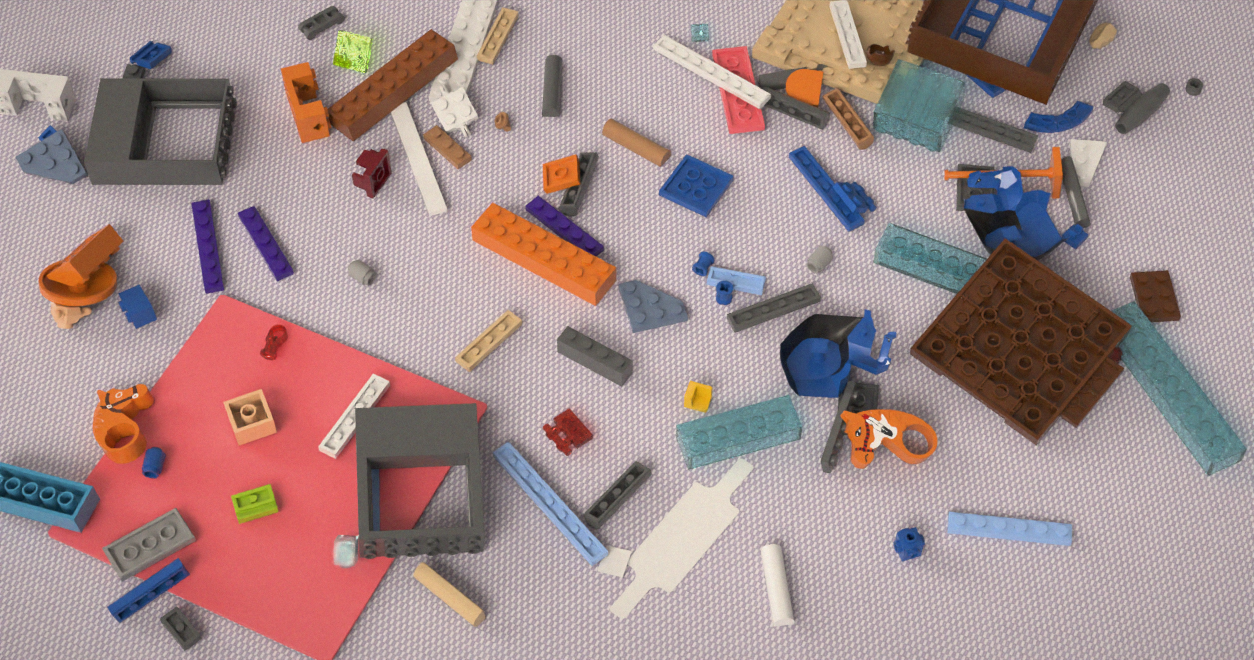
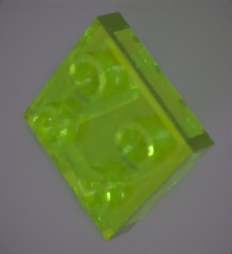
[333,30,373,73]

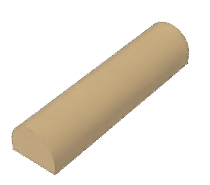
[413,562,486,627]

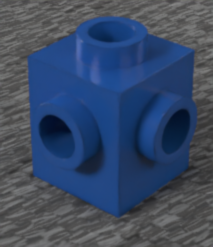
[893,527,925,562]

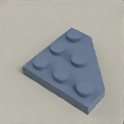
[15,129,88,184]
[618,280,688,333]

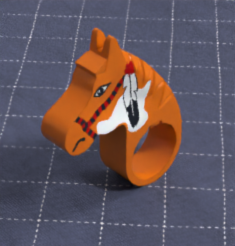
[840,409,937,469]

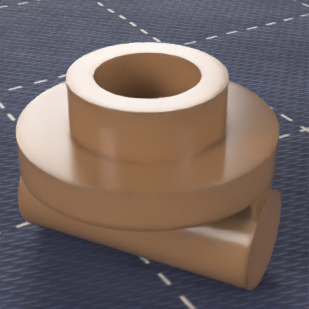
[494,112,511,132]

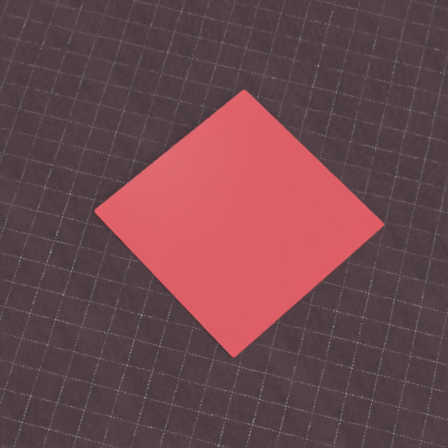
[48,295,487,660]

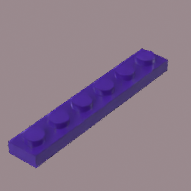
[191,199,224,294]

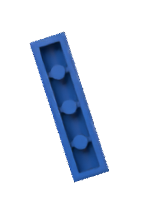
[107,558,190,623]

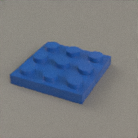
[659,154,734,217]

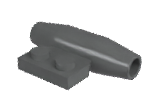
[1103,81,1170,134]

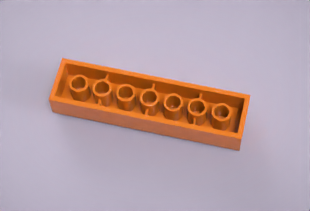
[471,202,617,306]

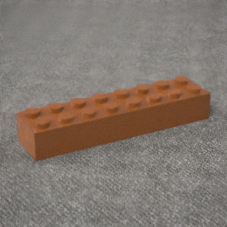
[328,29,458,141]

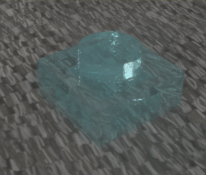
[691,24,709,42]

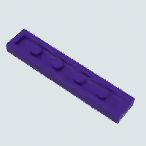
[525,195,604,257]
[238,206,294,281]

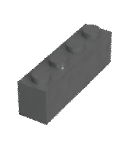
[557,326,633,387]

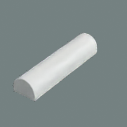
[761,544,795,627]

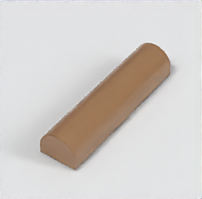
[822,88,874,150]
[602,118,671,167]

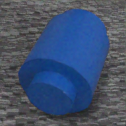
[141,447,166,478]

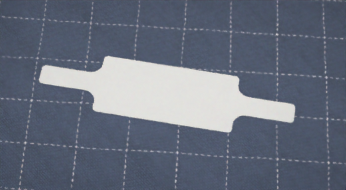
[610,458,754,619]

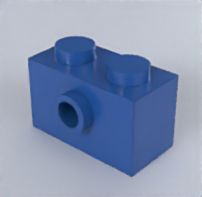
[118,284,157,329]

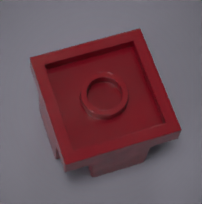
[352,148,392,199]

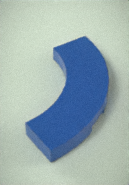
[1024,100,1094,133]

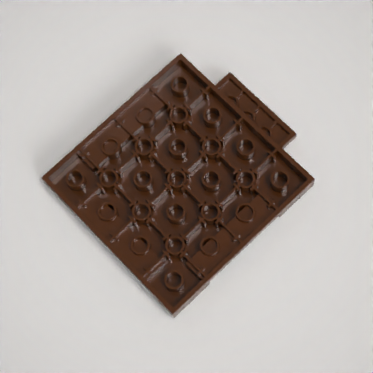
[910,238,1132,446]

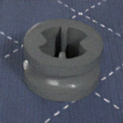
[1185,78,1203,96]

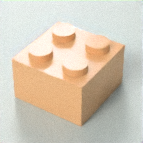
[223,389,277,446]

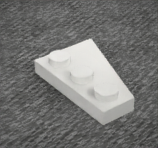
[1070,139,1107,187]

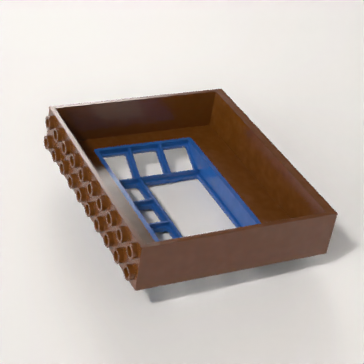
[906,0,1098,105]

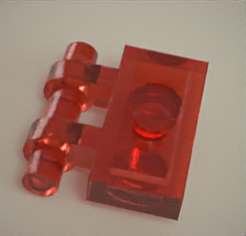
[542,408,593,456]

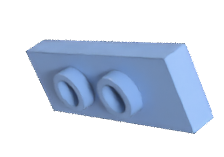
[707,266,766,295]

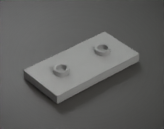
[102,508,196,582]

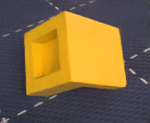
[684,381,713,413]

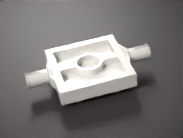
[431,85,479,138]

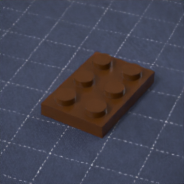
[1130,270,1181,323]

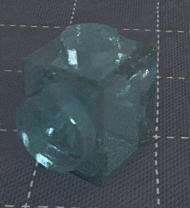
[334,535,359,568]

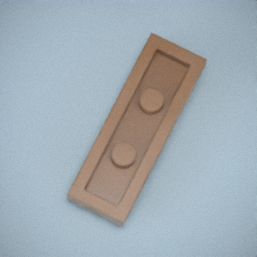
[423,125,472,169]

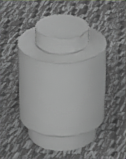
[806,246,833,274]
[348,259,377,286]

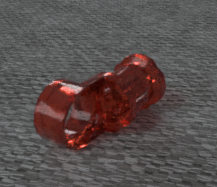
[260,324,288,361]

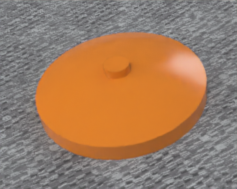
[38,260,117,306]

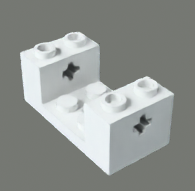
[0,69,76,121]

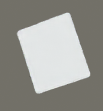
[598,545,631,577]

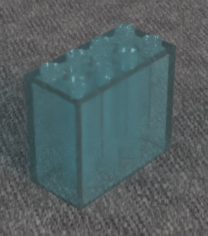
[873,59,966,152]

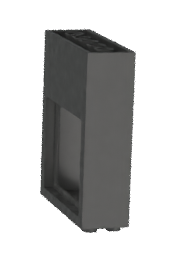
[84,78,237,185]
[355,403,485,559]

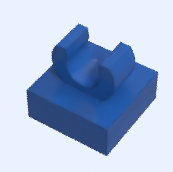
[1061,224,1088,249]

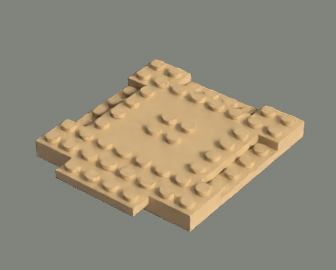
[752,0,925,105]

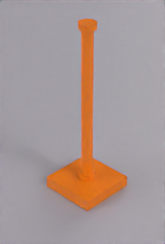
[944,147,1063,199]

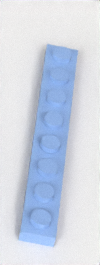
[493,442,608,566]

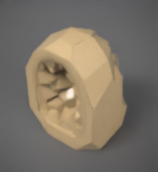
[1089,22,1117,49]

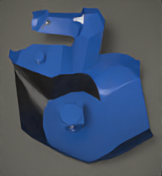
[964,166,1068,261]
[780,309,896,398]

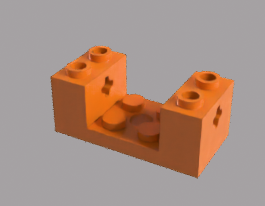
[281,62,331,143]

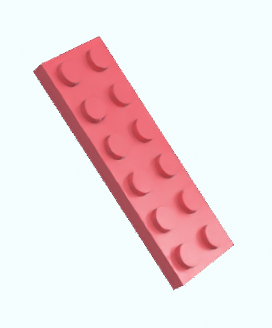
[712,46,765,134]

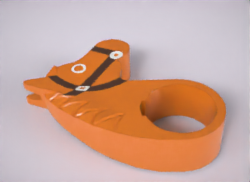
[93,384,154,464]

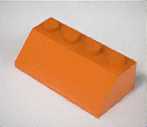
[46,224,123,286]

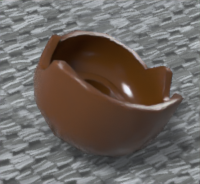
[866,44,895,66]

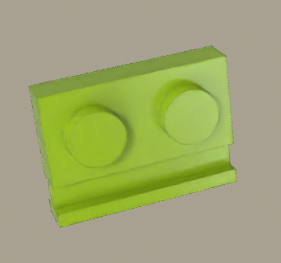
[231,484,279,524]

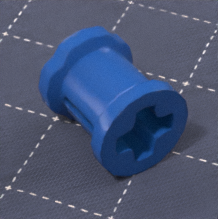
[692,251,715,276]
[716,281,733,305]

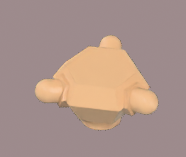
[50,302,92,329]

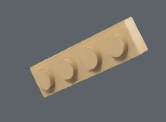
[477,7,519,65]
[455,310,522,372]

